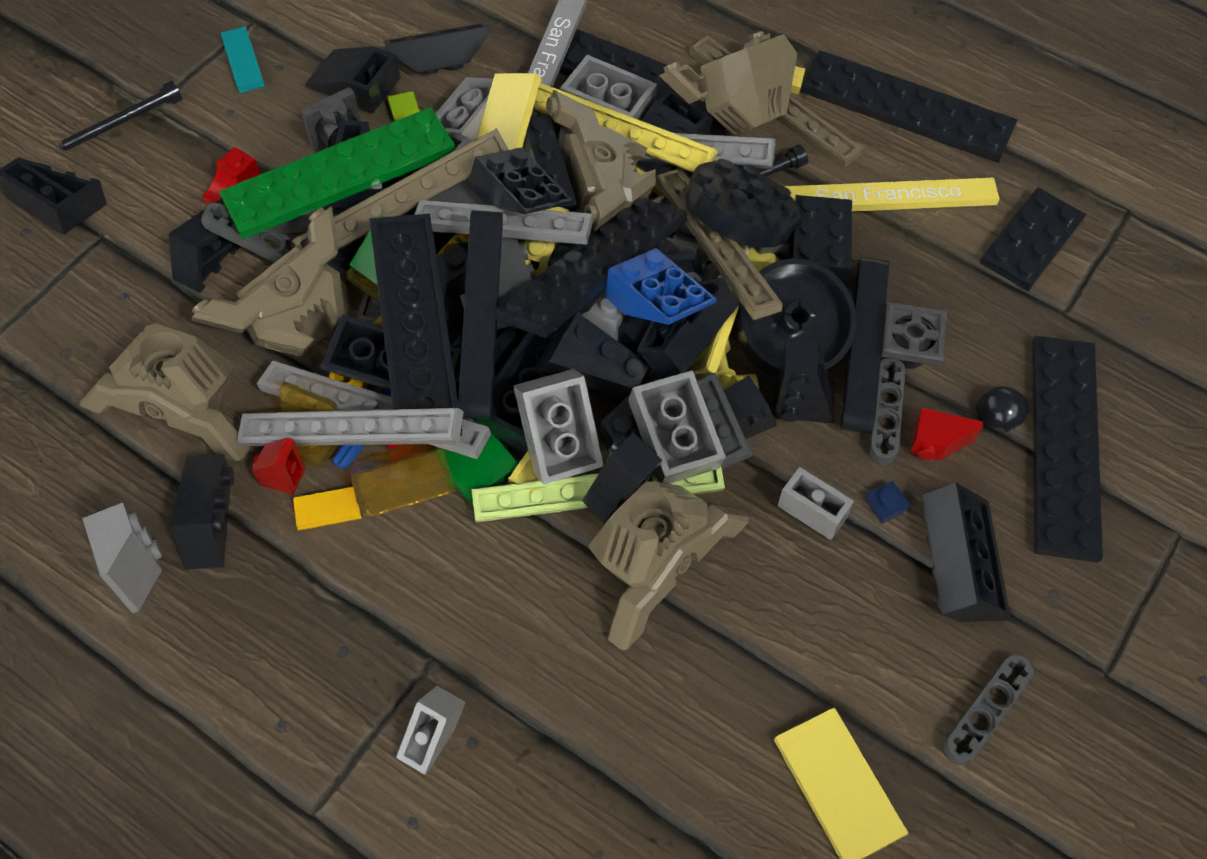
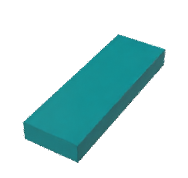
[221,26,265,93]

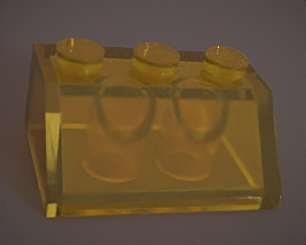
[351,444,457,518]

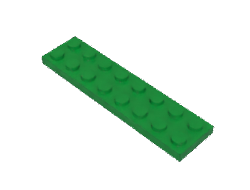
[219,107,455,240]

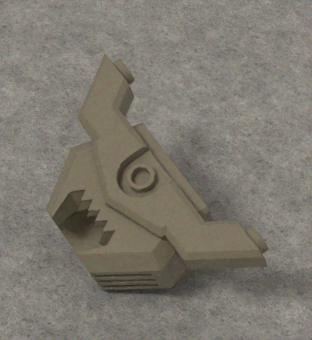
[659,30,797,135]
[546,90,656,234]
[191,206,345,357]
[79,323,250,461]
[588,481,749,650]

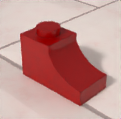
[202,146,261,205]

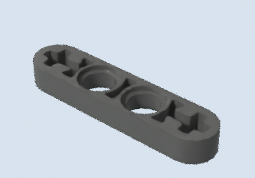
[201,203,295,262]
[869,358,905,465]
[944,655,1034,765]

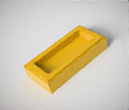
[293,486,362,531]

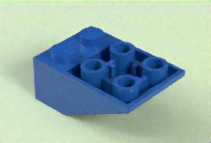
[605,248,717,325]

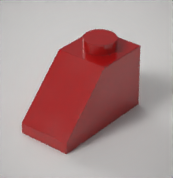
[910,408,983,461]
[252,438,306,495]

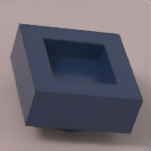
[865,480,910,524]

